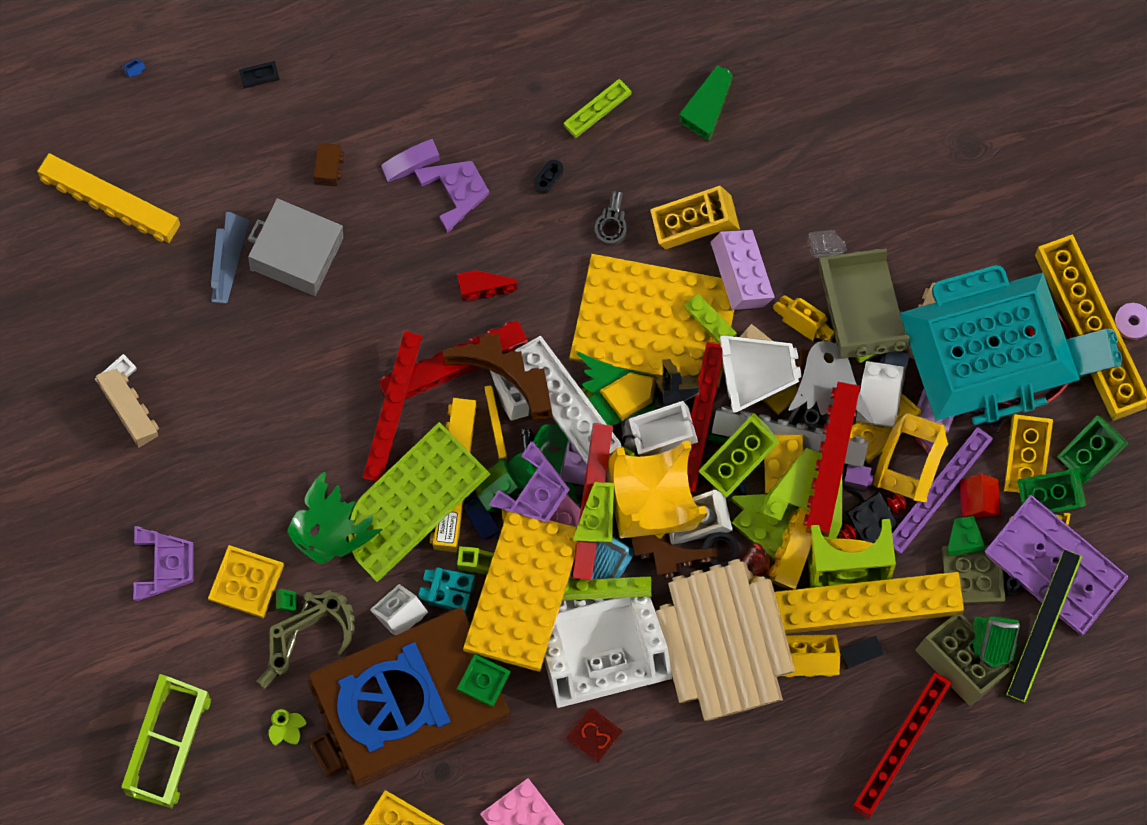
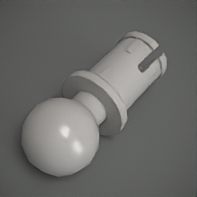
[620,418,637,453]

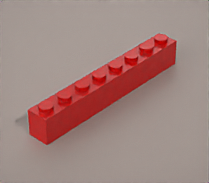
[379,320,528,400]
[803,381,861,537]
[852,672,952,820]

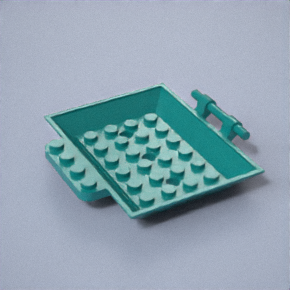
[899,265,1080,425]

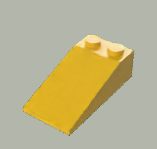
[1004,414,1053,493]

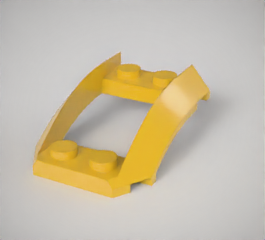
[872,413,948,502]

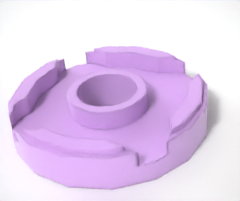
[1114,303,1147,340]

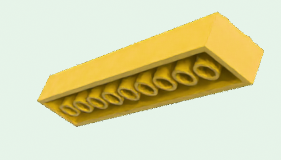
[1035,234,1147,421]
[774,572,964,634]

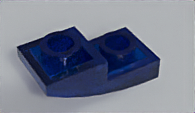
[463,497,499,540]

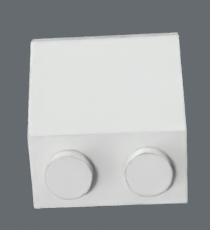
[370,584,428,635]

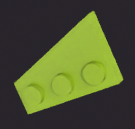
[572,482,614,542]

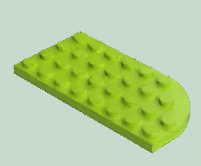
[348,422,490,582]

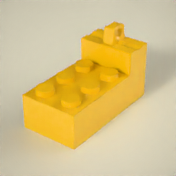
[650,186,740,249]

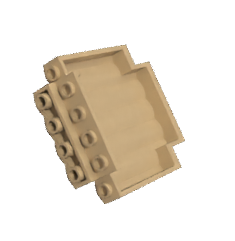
[656,559,796,721]

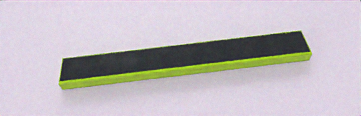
[1006,549,1082,702]

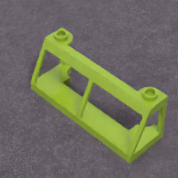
[121,674,211,809]

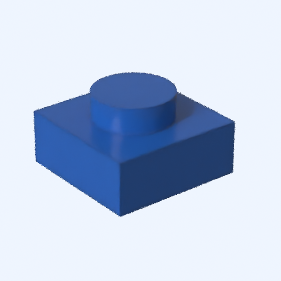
[122,58,146,77]

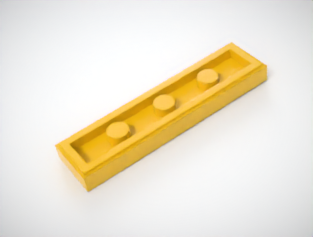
[485,385,507,462]

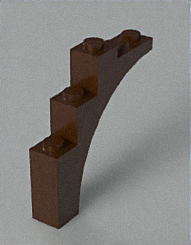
[443,334,552,421]
[612,509,717,579]

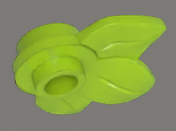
[269,709,306,746]

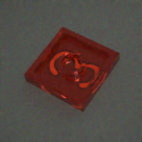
[567,707,623,763]

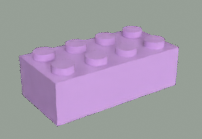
[710,230,775,310]

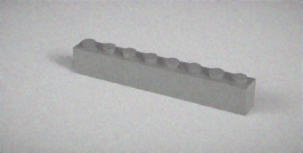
[712,406,869,467]

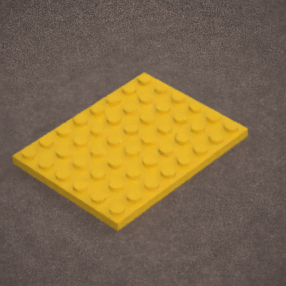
[569,254,734,389]

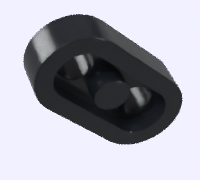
[534,160,563,194]

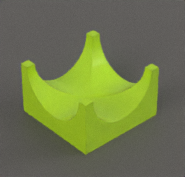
[807,519,896,588]

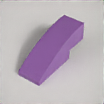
[381,139,440,182]

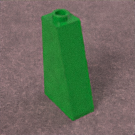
[679,65,733,142]

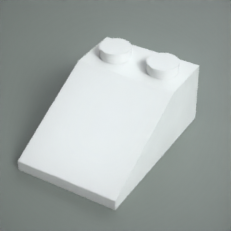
[856,361,905,428]
[669,490,733,544]

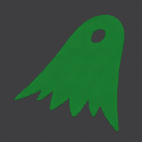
[576,351,656,426]

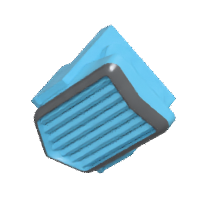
[592,537,635,579]

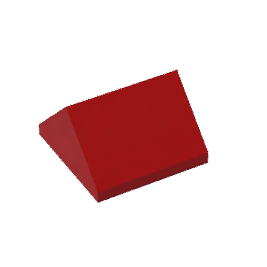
[959,474,1001,518]

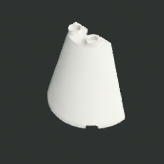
[720,336,801,413]

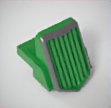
[972,617,1020,669]

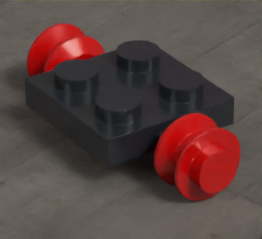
[837,492,907,543]

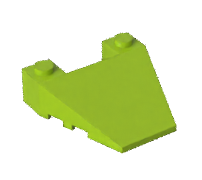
[760,448,842,540]

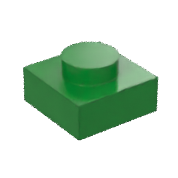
[276,589,296,612]

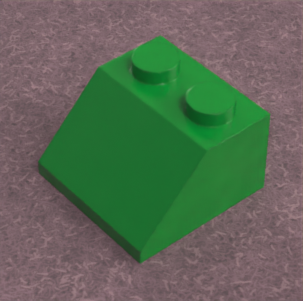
[475,459,524,513]

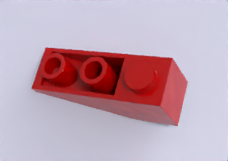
[457,270,518,302]

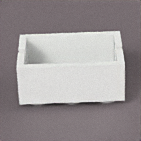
[629,401,698,457]

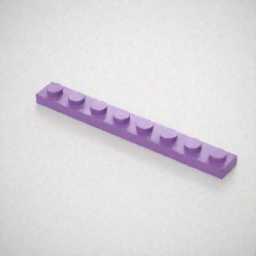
[892,427,993,556]

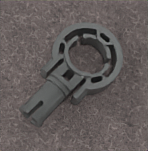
[595,191,627,245]

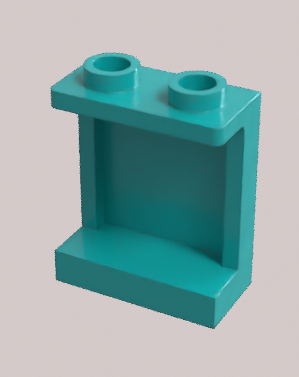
[1066,329,1122,377]

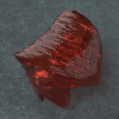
[740,542,770,577]

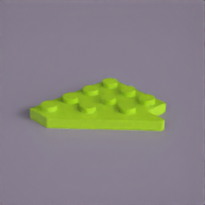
[731,494,799,562]

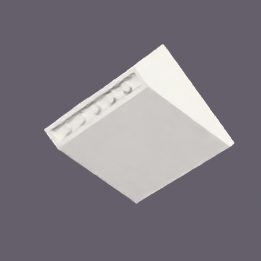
[544,597,672,708]

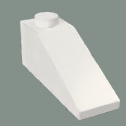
[490,370,529,421]

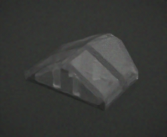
[809,230,847,258]

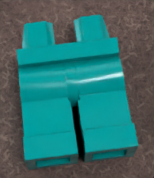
[418,567,476,616]

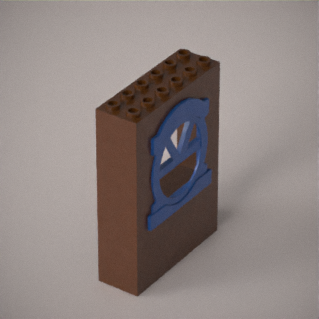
[307,607,511,789]

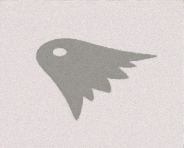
[788,341,875,424]

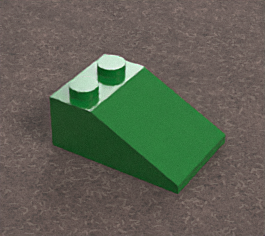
[1057,415,1129,484]
[1017,468,1086,513]

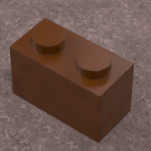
[314,143,344,186]

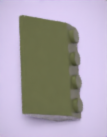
[915,615,1014,707]

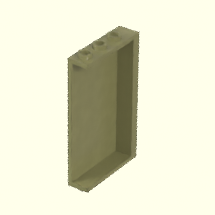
[819,248,909,359]

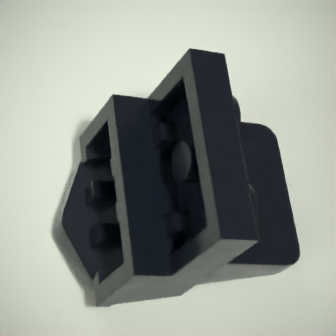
[654,359,700,410]

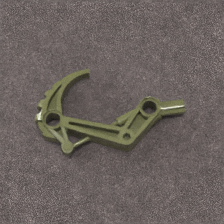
[256,590,355,689]

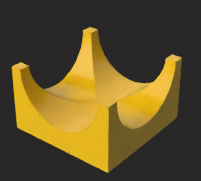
[606,441,707,538]

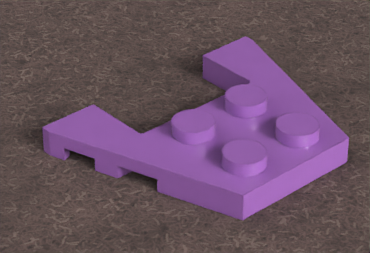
[414,161,489,233]
[489,441,570,522]
[133,526,194,602]

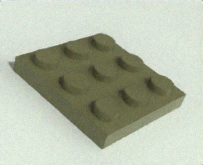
[942,545,1005,604]

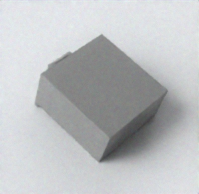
[248,198,343,296]

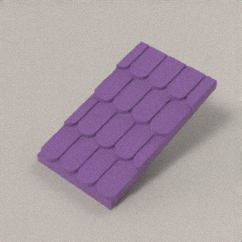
[985,495,1128,636]

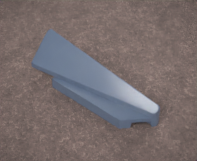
[211,212,249,304]

